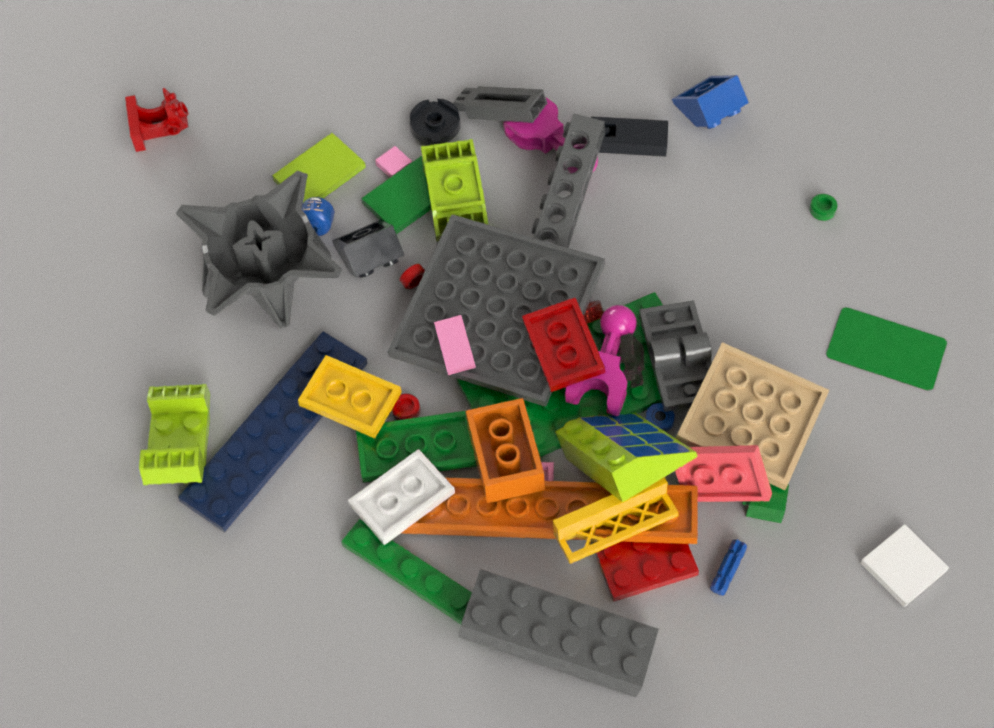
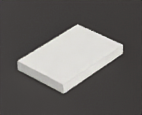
[348,449,455,545]

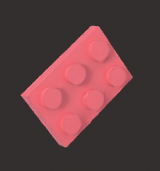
[675,445,772,502]

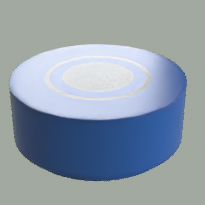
[646,403,675,432]

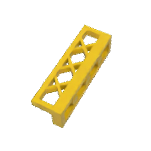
[553,477,678,564]

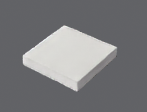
[861,524,949,607]

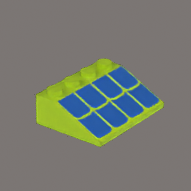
[555,413,698,502]

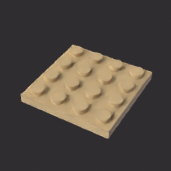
[676,342,829,490]

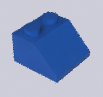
[672,75,749,129]

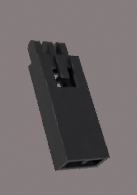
[575,116,668,157]

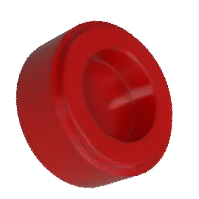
[399,263,425,289]
[392,394,420,420]

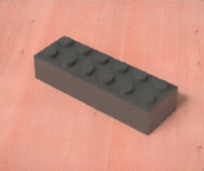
[458,569,659,697]

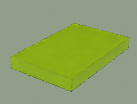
[272,133,366,203]

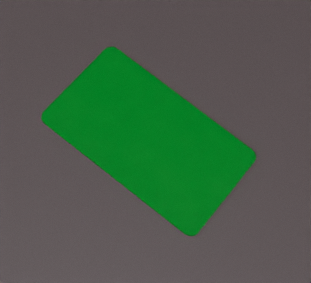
[826,307,947,391]

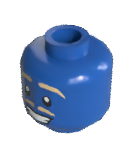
[302,197,335,236]

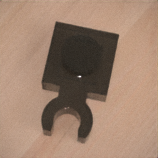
[618,333,645,388]

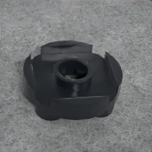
[410,98,461,145]

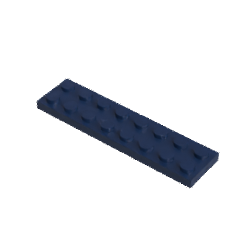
[178,331,368,532]

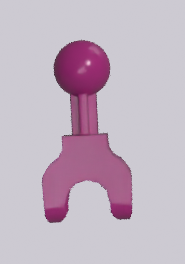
[503,98,598,173]
[565,305,637,416]

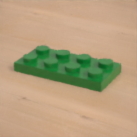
[356,410,477,483]

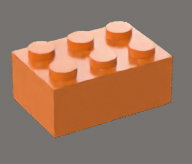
[466,398,545,503]

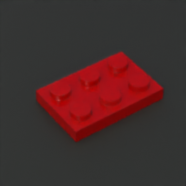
[522,297,606,392]
[595,541,699,602]

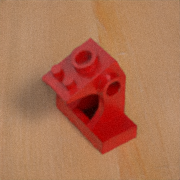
[125,88,189,152]

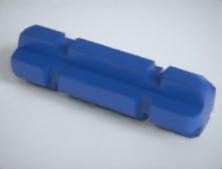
[710,539,747,596]

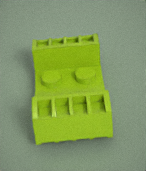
[421,139,489,242]
[139,384,210,485]

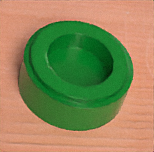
[809,194,838,221]

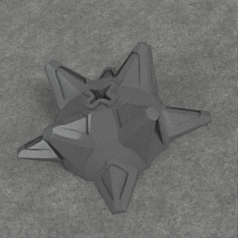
[176,170,342,328]

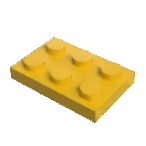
[298,355,402,438]

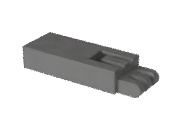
[453,86,547,123]

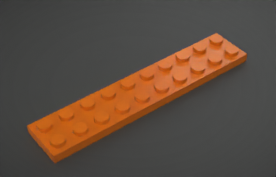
[401,478,698,544]

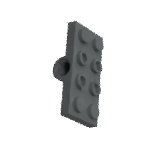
[639,300,712,412]

